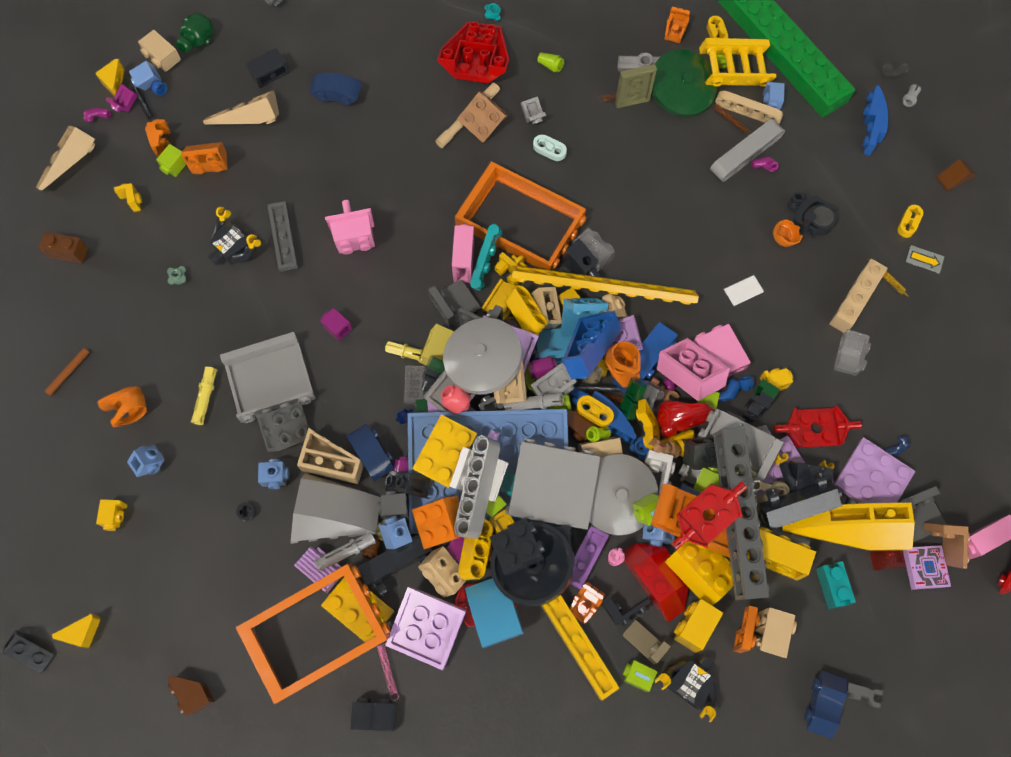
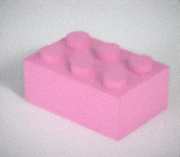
[657,338,730,401]

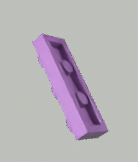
[570,526,609,590]

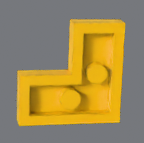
[636,399,660,451]

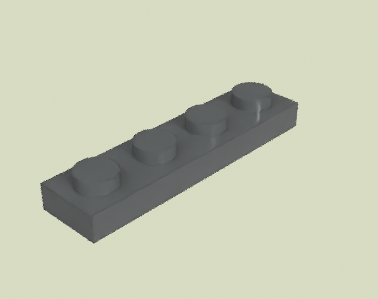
[268,201,298,272]

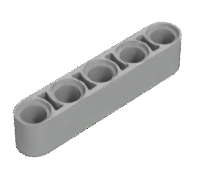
[710,119,785,182]
[454,436,500,539]

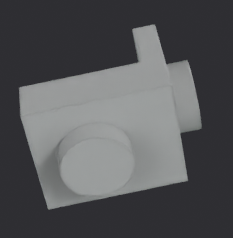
[520,97,546,124]

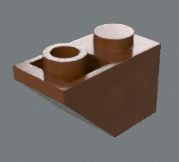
[567,411,600,443]
[167,676,215,716]

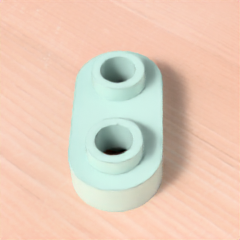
[533,135,567,161]

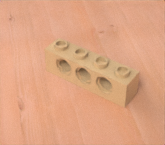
[829,259,888,334]

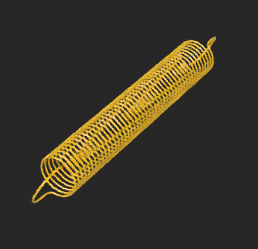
[868,259,908,296]

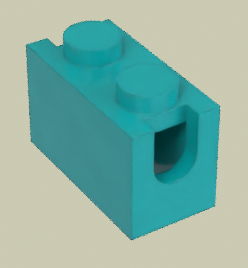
[816,561,856,610]

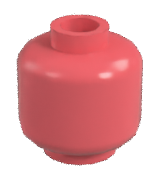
[441,385,471,414]

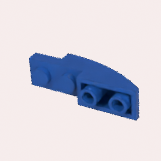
[862,85,888,156]
[570,387,637,444]

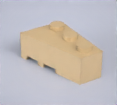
[297,428,364,484]
[753,607,797,658]

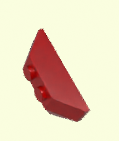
[623,543,689,623]

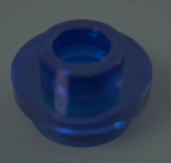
[395,408,413,425]

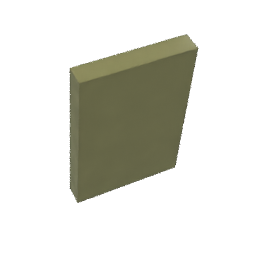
[615,64,657,108]

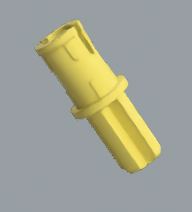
[385,341,423,361]

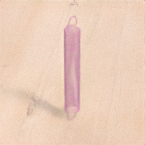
[377,642,399,701]

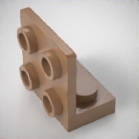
[457,91,508,142]
[924,523,970,569]

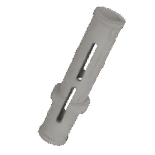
[504,392,564,411]
[314,532,376,572]

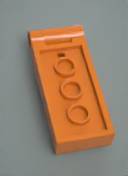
[651,484,748,558]

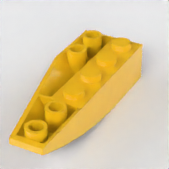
[782,503,915,550]

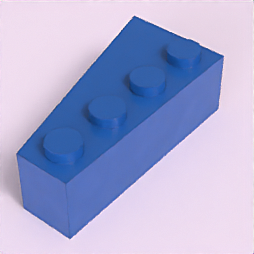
[563,310,622,380]

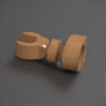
[650,377,679,402]
[648,437,680,460]

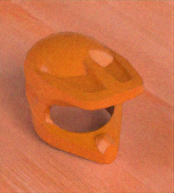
[604,341,640,388]
[97,386,147,427]

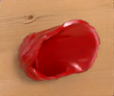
[657,400,715,438]

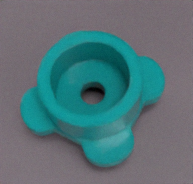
[484,3,501,21]

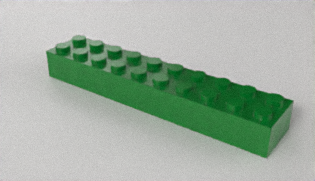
[717,0,856,118]

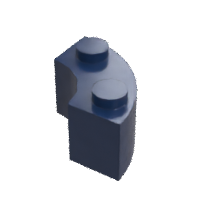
[309,73,361,105]
[346,424,394,481]
[804,671,848,739]

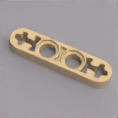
[716,91,783,124]

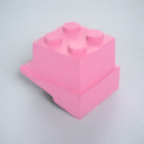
[325,200,375,254]

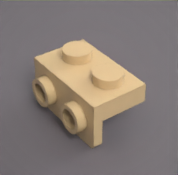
[494,361,527,404]

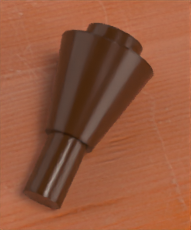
[360,522,381,560]

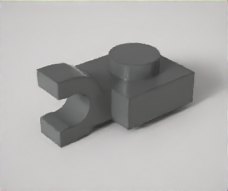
[847,683,883,708]

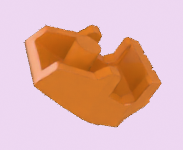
[664,7,690,44]
[145,119,171,157]
[570,582,605,624]

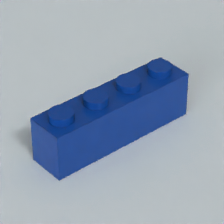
[613,322,678,393]

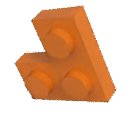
[733,606,760,653]

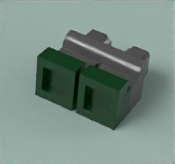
[619,377,665,420]

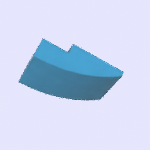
[465,578,524,648]

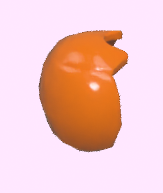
[773,219,803,247]

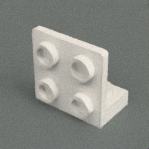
[450,447,508,502]
[644,450,675,496]

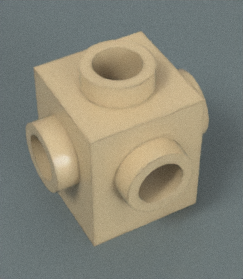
[600,294,628,320]

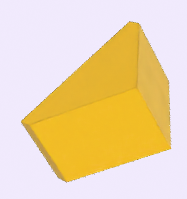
[95,59,125,97]
[52,614,101,648]

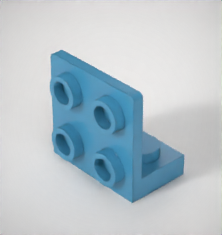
[561,298,609,337]
[536,328,572,366]

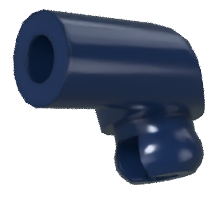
[882,436,911,456]

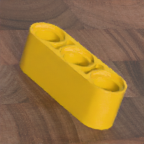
[505,285,548,335]
[458,520,493,580]

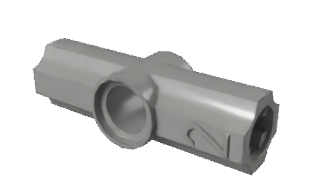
[617,53,660,72]

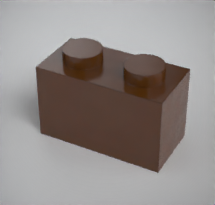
[38,232,88,264]

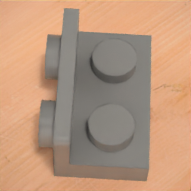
[530,362,577,396]

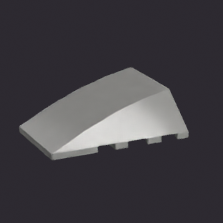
[291,473,381,544]

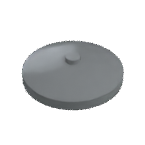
[443,318,523,394]
[589,454,658,535]

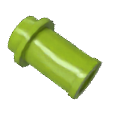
[586,426,611,442]

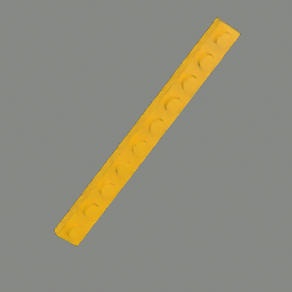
[511,265,699,305]
[488,509,619,700]

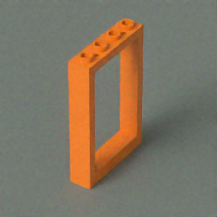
[455,161,587,271]
[236,563,391,704]

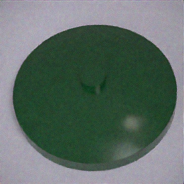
[652,49,717,117]

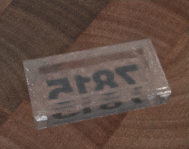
[404,366,425,404]

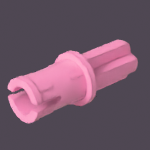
[608,548,625,566]

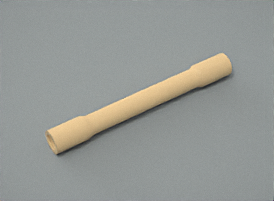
[435,83,500,148]

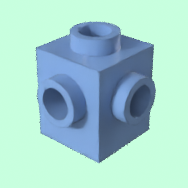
[127,445,164,477]
[258,459,290,489]
[642,525,675,547]

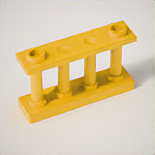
[699,38,776,87]

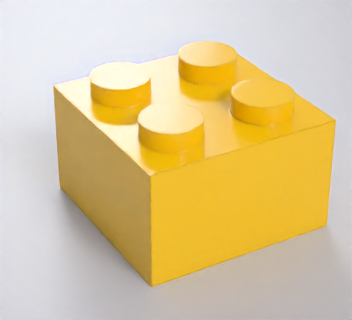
[673,599,723,653]

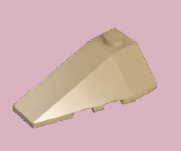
[203,90,279,124]
[36,126,95,190]

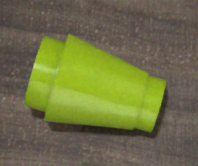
[538,52,564,72]

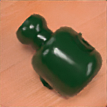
[176,13,213,53]

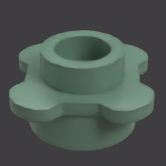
[167,266,186,285]

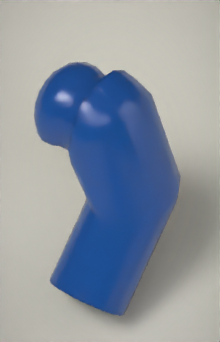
[718,379,741,402]

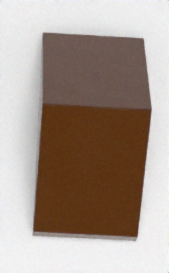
[936,159,977,191]

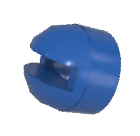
[151,80,167,96]
[738,376,754,391]

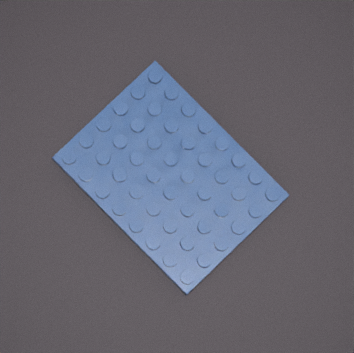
[408,409,568,534]

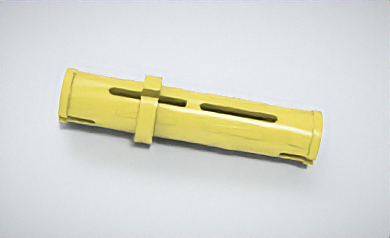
[191,367,217,425]

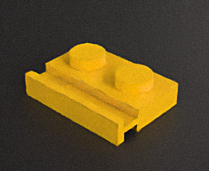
[482,279,515,322]

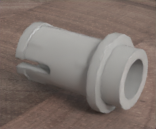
[902,84,921,107]

